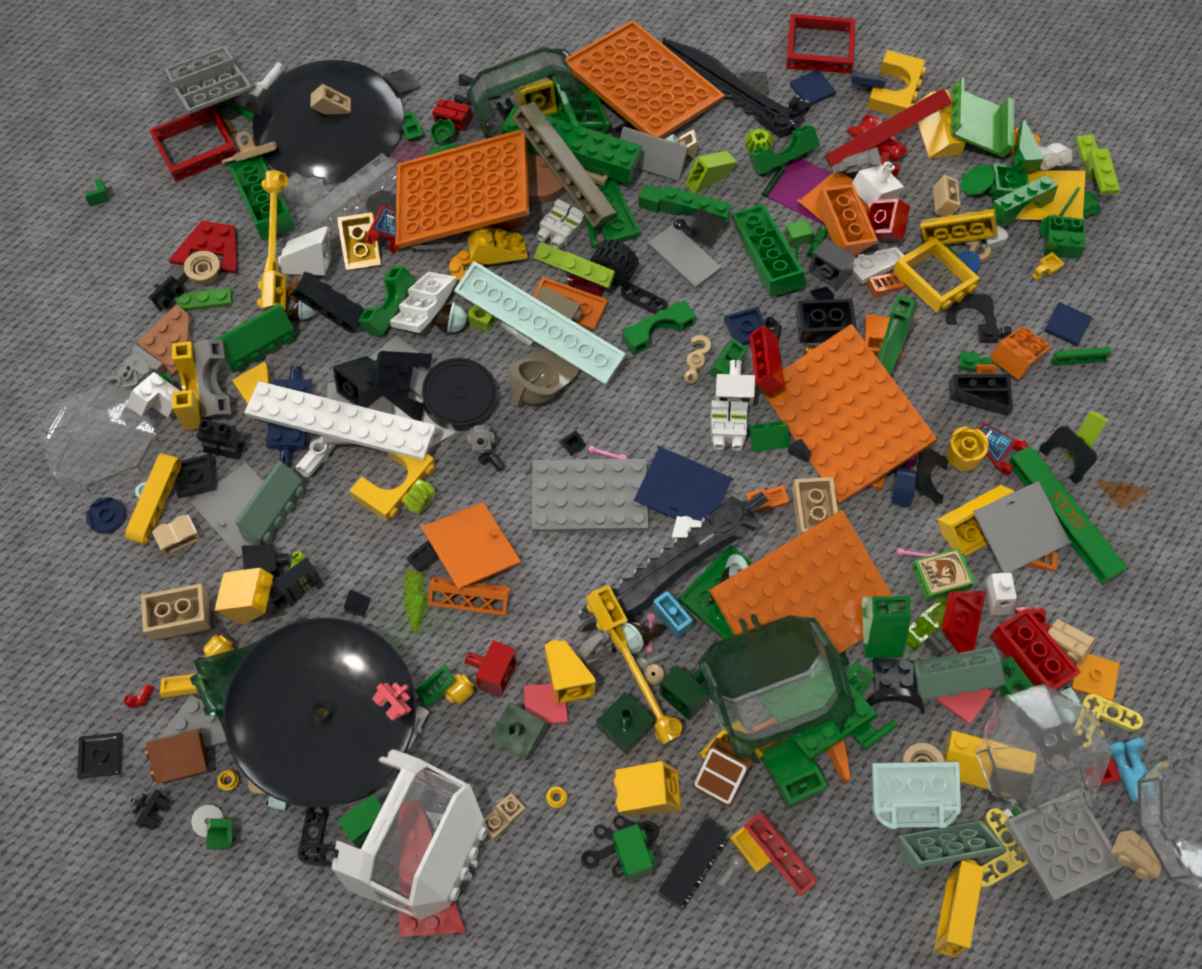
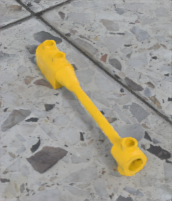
[257,170,288,312]
[585,585,682,745]

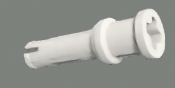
[247,62,285,105]

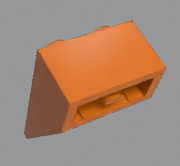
[863,314,902,366]
[990,326,1052,380]

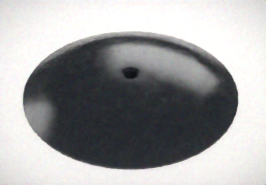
[253,60,404,184]
[223,618,417,808]

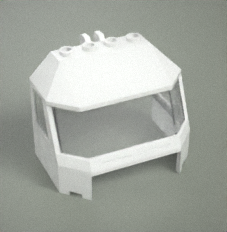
[331,749,488,920]

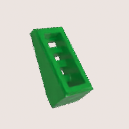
[415,664,456,707]

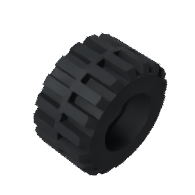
[590,239,639,286]

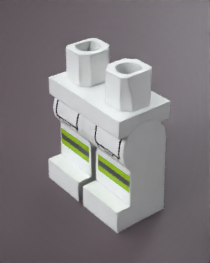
[537,199,586,249]
[711,400,748,451]

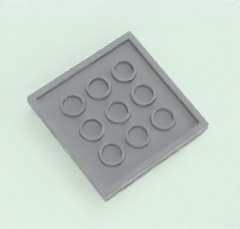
[1005,788,1124,902]

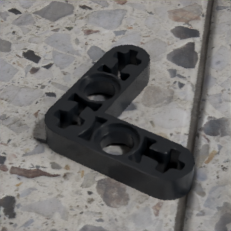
[298,807,339,868]

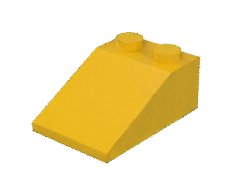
[337,212,381,270]

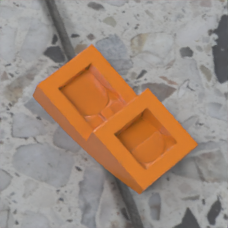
[746,485,790,512]

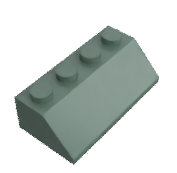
[235,461,305,545]
[914,647,1006,700]

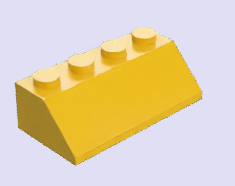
[915,90,966,159]
[920,209,998,245]
[937,485,1015,556]
[943,730,1037,799]

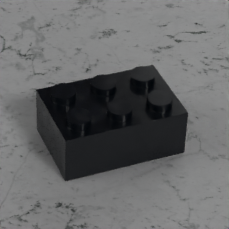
[795,299,857,343]

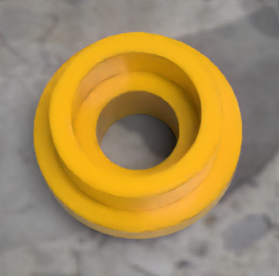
[217,770,239,791]
[546,787,567,808]

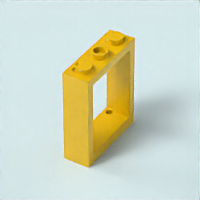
[893,237,980,313]
[933,859,984,958]

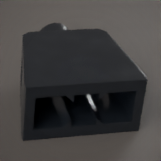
[242,545,290,579]

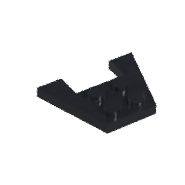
[371,351,432,421]

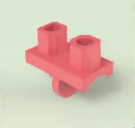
[372,683,412,721]

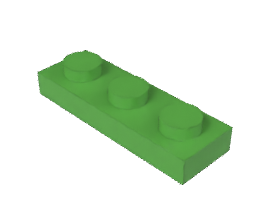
[176,288,232,311]

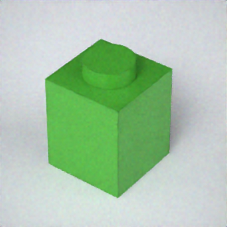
[785,220,813,248]

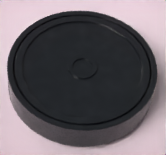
[422,358,497,431]

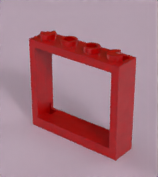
[786,14,856,74]
[149,106,237,182]

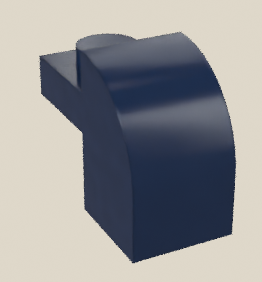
[891,466,916,506]

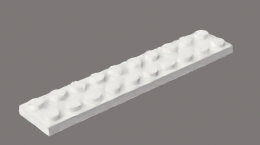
[244,381,436,461]

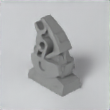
[832,147,881,173]
[110,345,167,392]
[577,630,616,671]

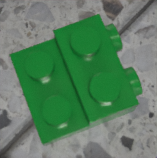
[988,163,1029,199]

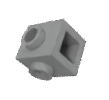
[467,425,495,453]

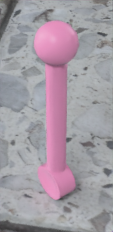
[588,446,626,459]
[897,548,937,557]
[646,613,655,653]

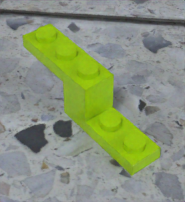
[1076,135,1120,195]
[534,242,616,289]

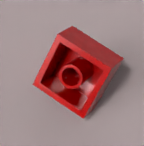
[866,198,910,241]
[464,640,518,698]

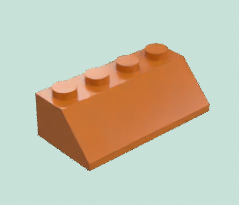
[816,184,878,256]

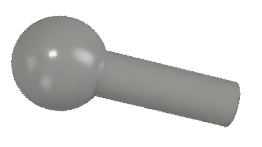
[635,649,670,673]
[716,853,746,890]

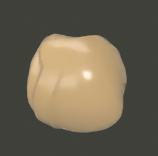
[643,663,664,686]

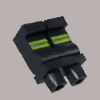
[269,557,325,609]

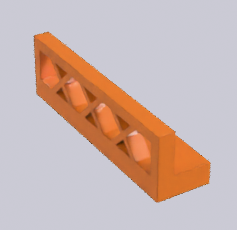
[428,577,511,616]

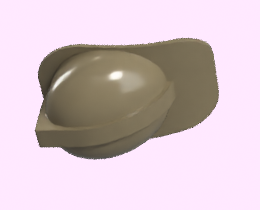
[508,348,579,406]

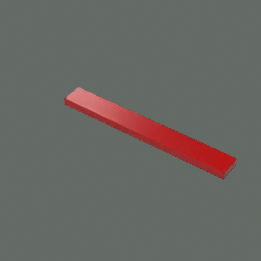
[825,88,952,170]

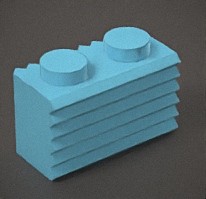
[653,591,693,639]

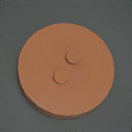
[527,152,567,204]

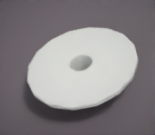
[191,805,224,837]

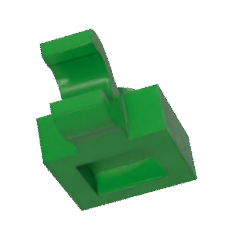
[958,350,993,373]

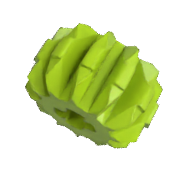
[745,127,774,153]
[404,480,435,514]

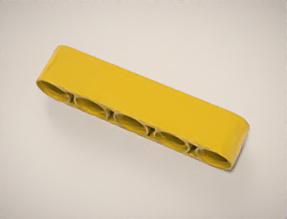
[125,453,182,545]

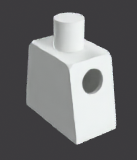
[983,573,1017,616]

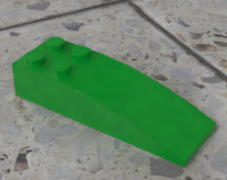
[228,155,294,240]
[731,203,804,297]

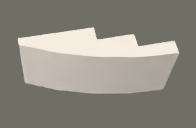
[390,272,457,333]

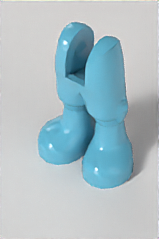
[1105,738,1154,803]

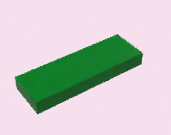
[1051,347,1111,366]

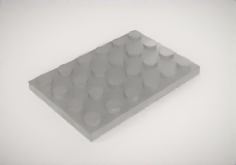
[532,459,648,532]

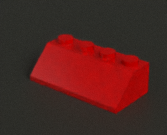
[989,608,1081,701]

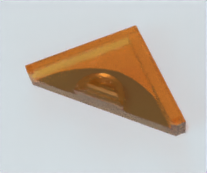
[1098,480,1150,510]

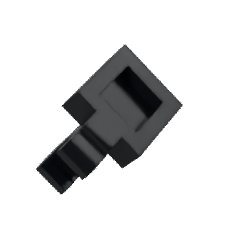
[977,324,1012,343]

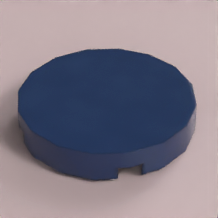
[86,497,126,534]

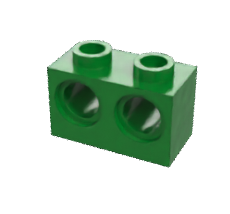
[708,338,748,378]
[998,656,1037,708]

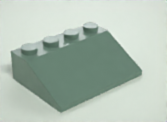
[898,820,1006,869]

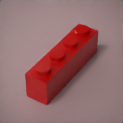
[750,325,784,396]
[744,811,820,896]

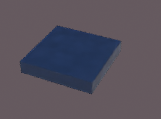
[790,69,836,106]
[851,71,886,88]
[1044,302,1092,347]
[724,307,766,345]

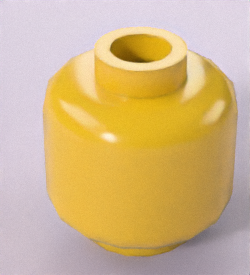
[203,634,234,665]
[444,674,475,704]

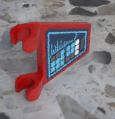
[366,205,401,253]
[978,422,1029,476]

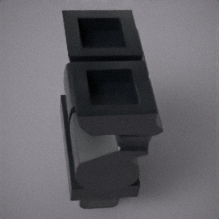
[196,419,245,459]

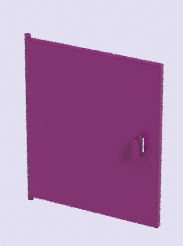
[767,158,832,226]

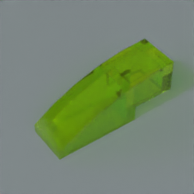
[403,570,427,635]
[906,596,948,651]

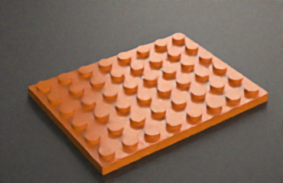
[562,20,725,138]
[395,130,529,248]
[759,324,938,504]
[709,510,893,693]

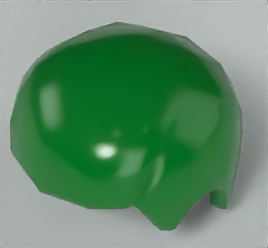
[430,119,456,145]

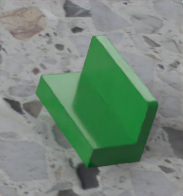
[747,420,790,452]

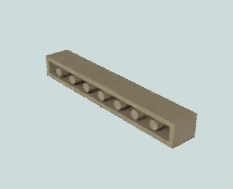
[512,102,616,228]

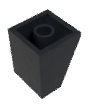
[333,356,382,408]

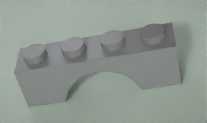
[193,339,231,417]

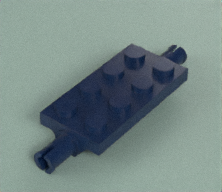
[266,365,313,468]

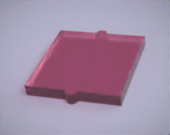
[390,139,428,163]

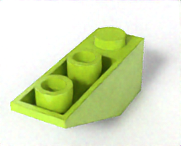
[1065,410,1109,459]

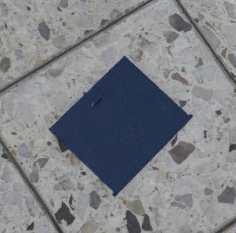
[634,445,734,521]

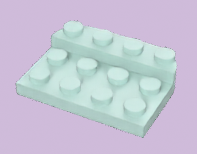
[871,761,961,829]

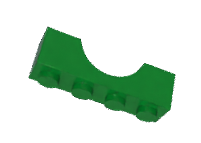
[748,125,820,175]
[992,175,1058,227]
[659,186,732,229]
[357,266,416,336]
[622,300,696,356]

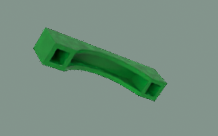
[877,295,918,376]

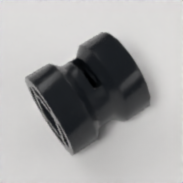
[788,94,811,116]

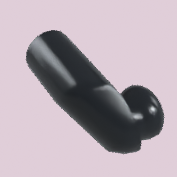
[765,316,782,342]
[478,452,505,472]

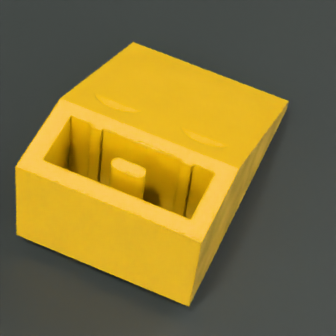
[467,226,528,265]

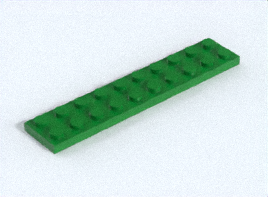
[547,105,641,242]

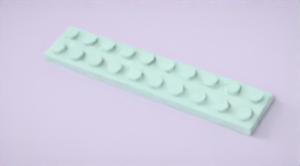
[454,261,626,386]

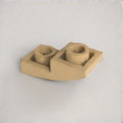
[484,793,525,841]

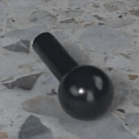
[673,219,697,236]

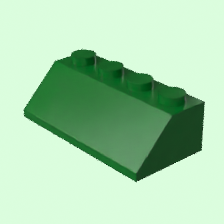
[214,303,297,373]

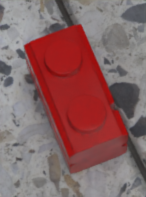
[432,99,473,131]

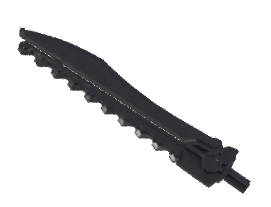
[662,38,805,138]
[578,491,769,632]

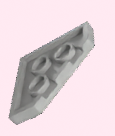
[160,694,227,749]

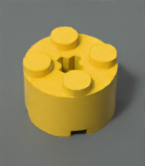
[945,427,989,472]

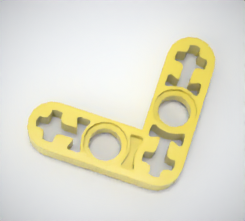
[1072,694,1143,751]
[981,808,1028,888]

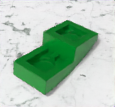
[402,111,424,141]

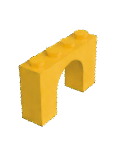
[867,50,926,116]
[172,341,203,430]
[349,452,435,522]

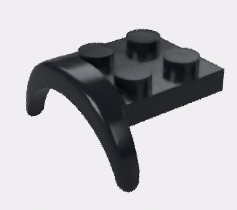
[866,658,925,714]

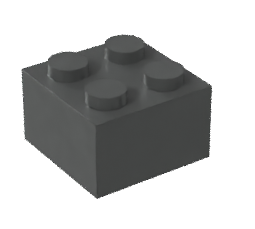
[809,238,855,291]

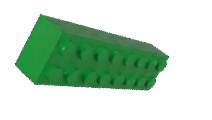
[501,105,642,184]

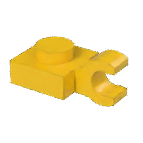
[1032,252,1065,280]

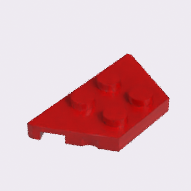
[941,591,986,653]

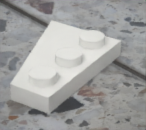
[851,247,904,284]

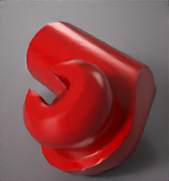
[123,684,154,709]

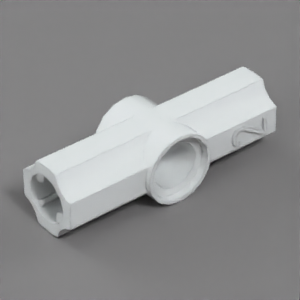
[296,436,337,478]

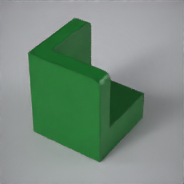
[85,178,110,207]
[638,184,663,213]
[843,661,875,696]
[206,819,233,850]

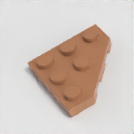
[138,304,191,376]

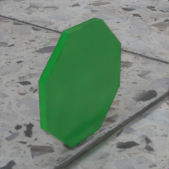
[960,165,996,196]

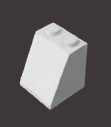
[278,227,331,275]

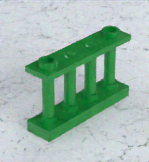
[551,76,610,134]

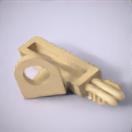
[221,131,277,164]

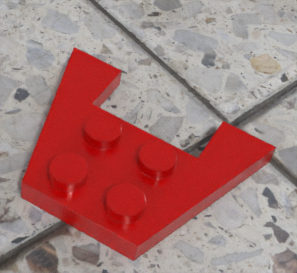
[169,220,237,274]

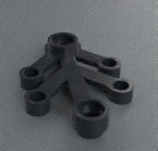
[581,815,659,878]

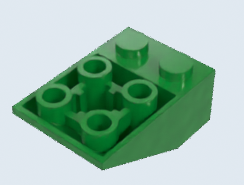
[862,596,911,658]
[761,738,828,810]

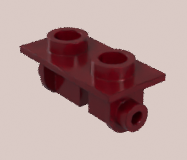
[567,275,604,297]

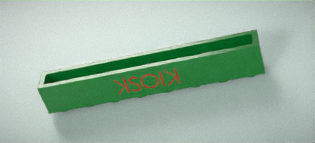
[1008,445,1127,586]

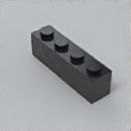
[290,271,364,333]
[658,819,728,910]

